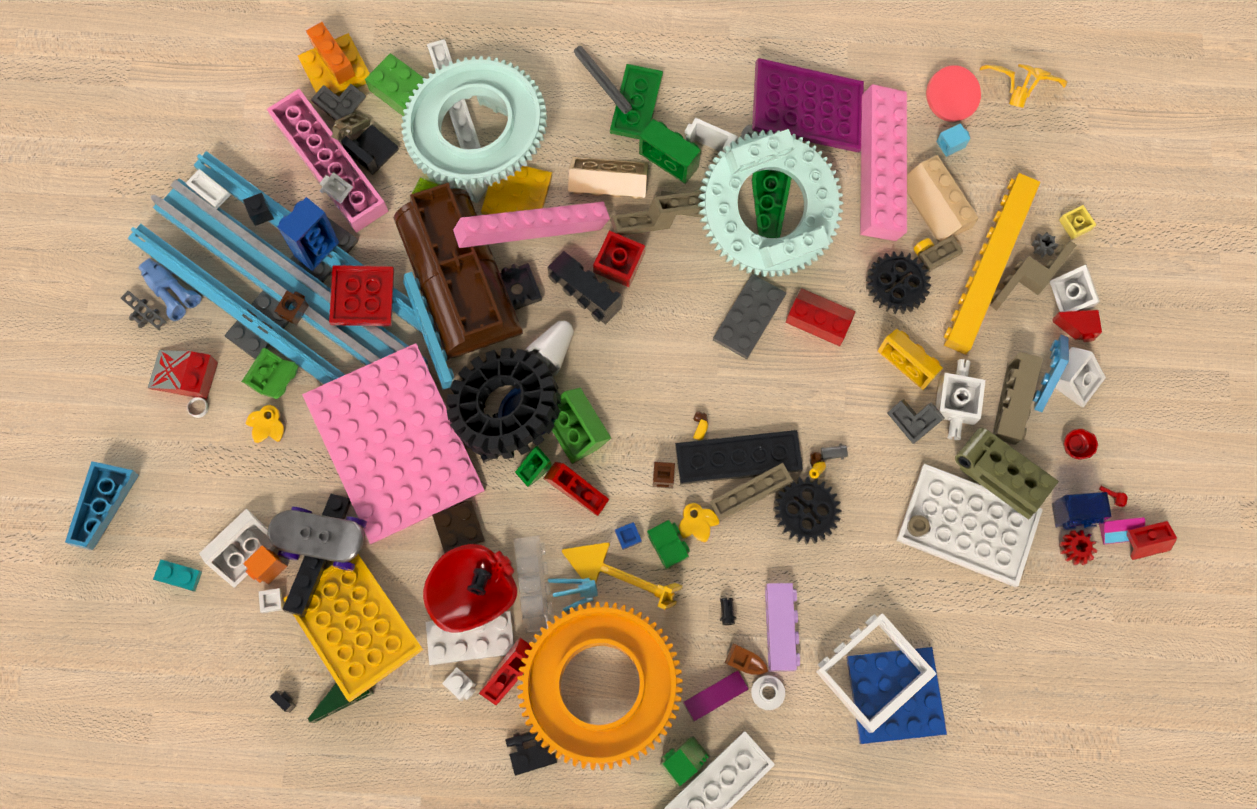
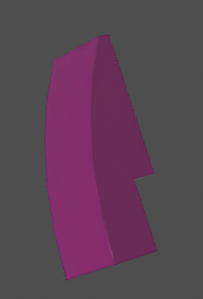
[683,670,749,722]

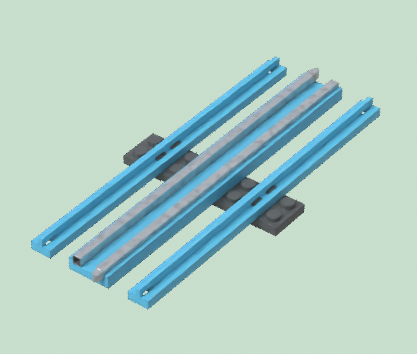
[128,151,442,385]

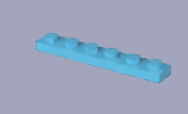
[403,272,454,389]

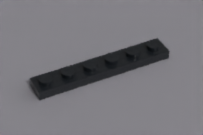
[282,493,351,617]

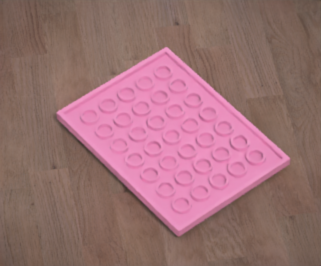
[302,343,485,544]

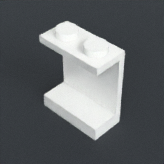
[685,118,738,153]

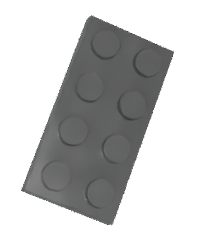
[713,274,786,359]

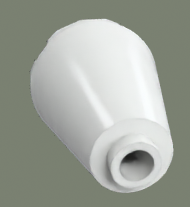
[525,321,574,376]

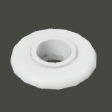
[751,675,785,710]

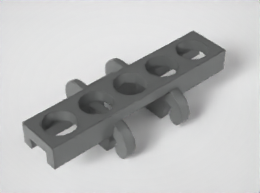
[121,291,167,331]

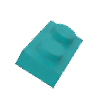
[153,559,202,592]

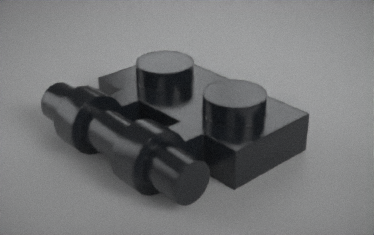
[505,732,557,776]

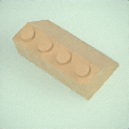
[907,155,978,243]
[568,157,649,199]

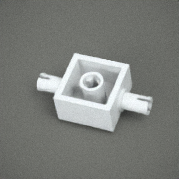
[935,359,986,440]

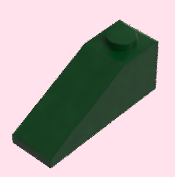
[308,683,374,723]

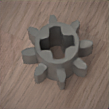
[1031,232,1058,258]

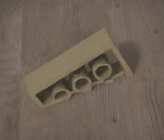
[993,352,1043,445]

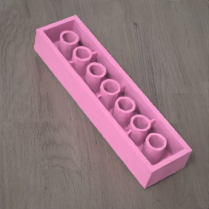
[860,84,907,241]
[267,89,389,233]

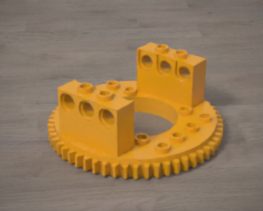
[517,601,683,771]

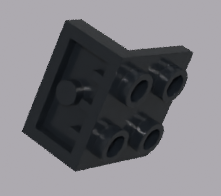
[341,125,399,175]

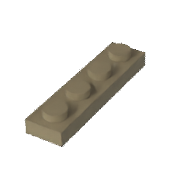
[710,463,793,521]

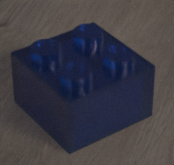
[1051,492,1112,530]

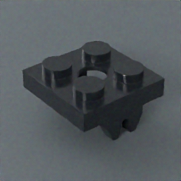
[500,263,542,310]

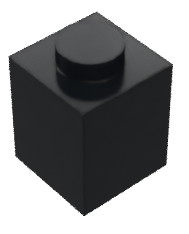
[243,193,274,226]

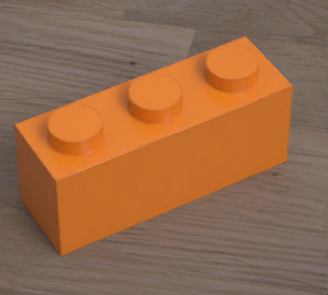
[306,22,356,85]

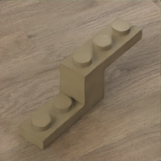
[610,191,704,235]
[990,241,1077,311]

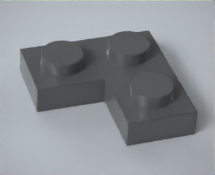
[311,84,366,121]
[887,399,945,444]

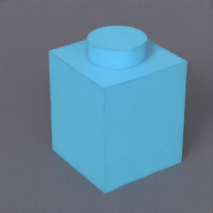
[936,123,970,157]

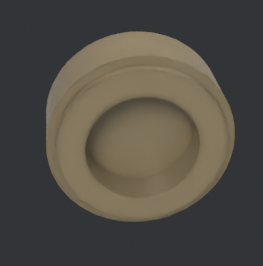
[907,515,930,537]

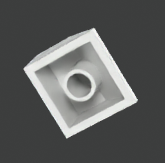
[1056,347,1106,407]

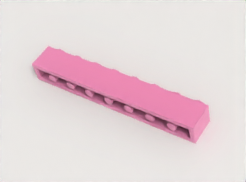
[453,202,610,248]

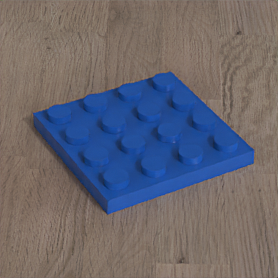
[846,647,947,744]

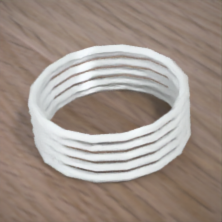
[187,397,209,418]

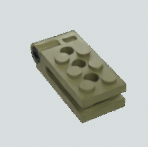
[955,428,1059,520]

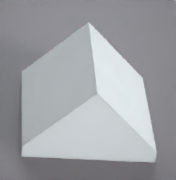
[1050,265,1100,312]

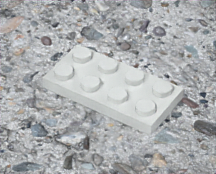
[426,611,514,665]

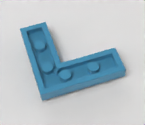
[1032,335,1069,412]

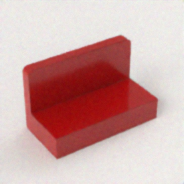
[1126,521,1178,560]

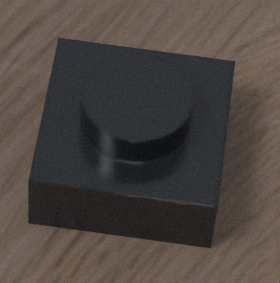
[270,690,296,713]

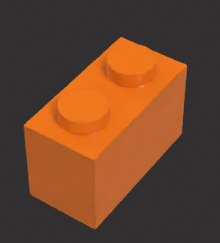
[243,545,287,584]

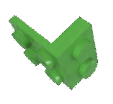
[241,348,299,399]

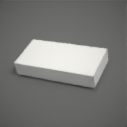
[186,169,230,209]

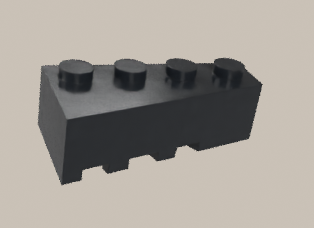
[547,251,622,325]

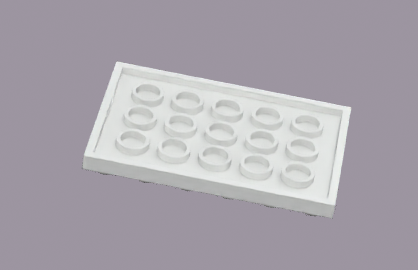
[896,464,1043,587]

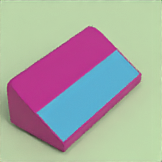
[1099,517,1145,545]

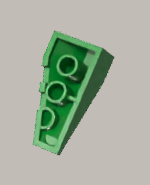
[751,170,792,238]

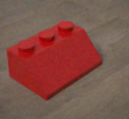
[785,288,856,346]

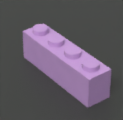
[765,583,800,672]

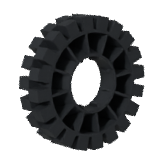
[446,348,561,459]

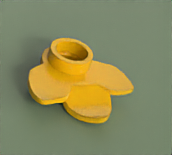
[245,405,284,443]
[679,503,719,542]

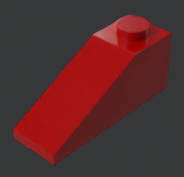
[543,462,610,516]
[479,637,532,706]

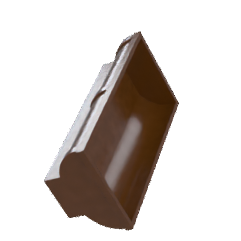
[393,183,523,360]

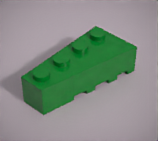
[660,736,710,786]

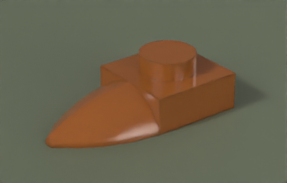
[725,644,768,675]

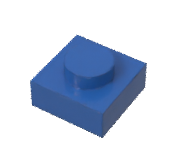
[615,522,642,550]

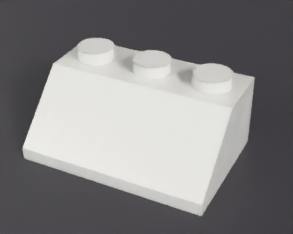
[199,509,275,588]

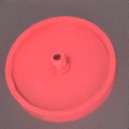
[926,65,981,122]

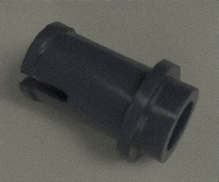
[720,598,737,626]

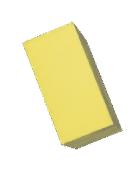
[1059,205,1096,240]

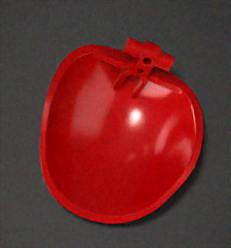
[423,544,517,633]

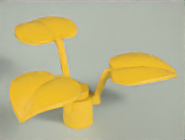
[979,64,1068,108]

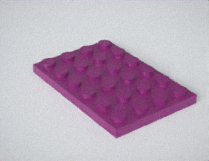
[752,58,864,153]

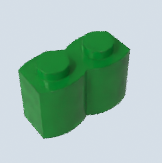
[646,520,690,570]

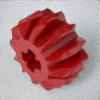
[1059,530,1098,565]

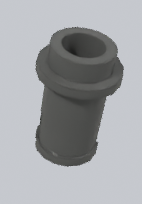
[821,443,848,460]

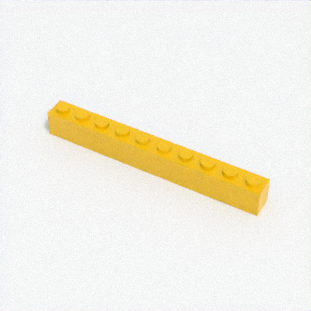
[943,173,1040,355]

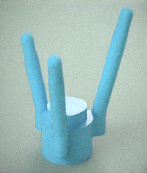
[547,578,598,612]

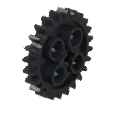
[866,251,931,314]
[773,476,842,545]

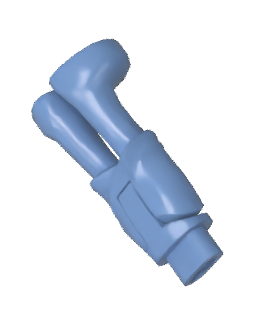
[138,258,201,321]

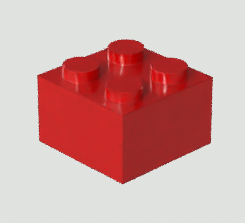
[593,230,646,287]

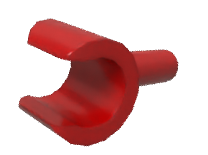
[1099,485,1128,507]

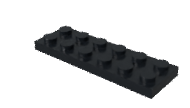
[675,430,803,485]

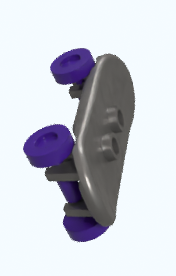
[268,506,367,571]

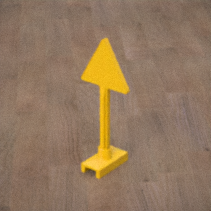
[562,542,683,610]

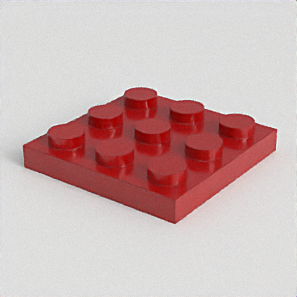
[329,265,394,326]

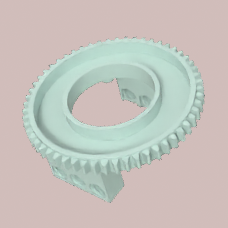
[401,56,547,203]
[698,129,843,277]

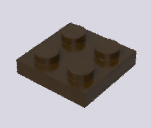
[432,501,485,554]

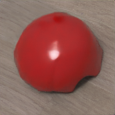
[1063,429,1098,460]

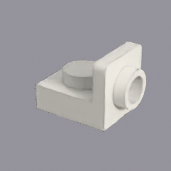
[320,172,353,204]
[442,667,476,701]

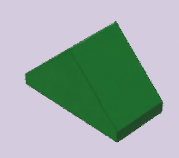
[515,446,552,487]

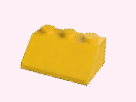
[878,329,943,390]

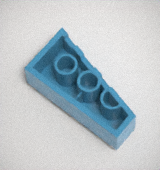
[65,461,139,550]

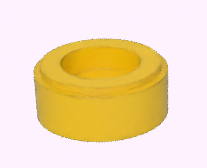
[913,238,934,256]

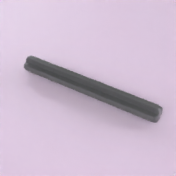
[574,46,632,114]

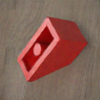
[1053,310,1102,342]

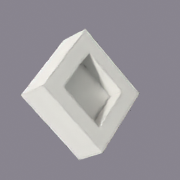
[258,588,283,613]

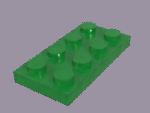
[610,64,663,139]

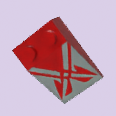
[148,350,218,400]

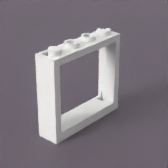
[816,613,936,733]

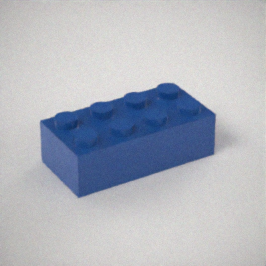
[277,197,339,271]

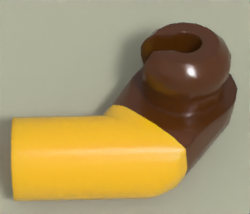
[693,411,708,440]
[809,452,826,478]

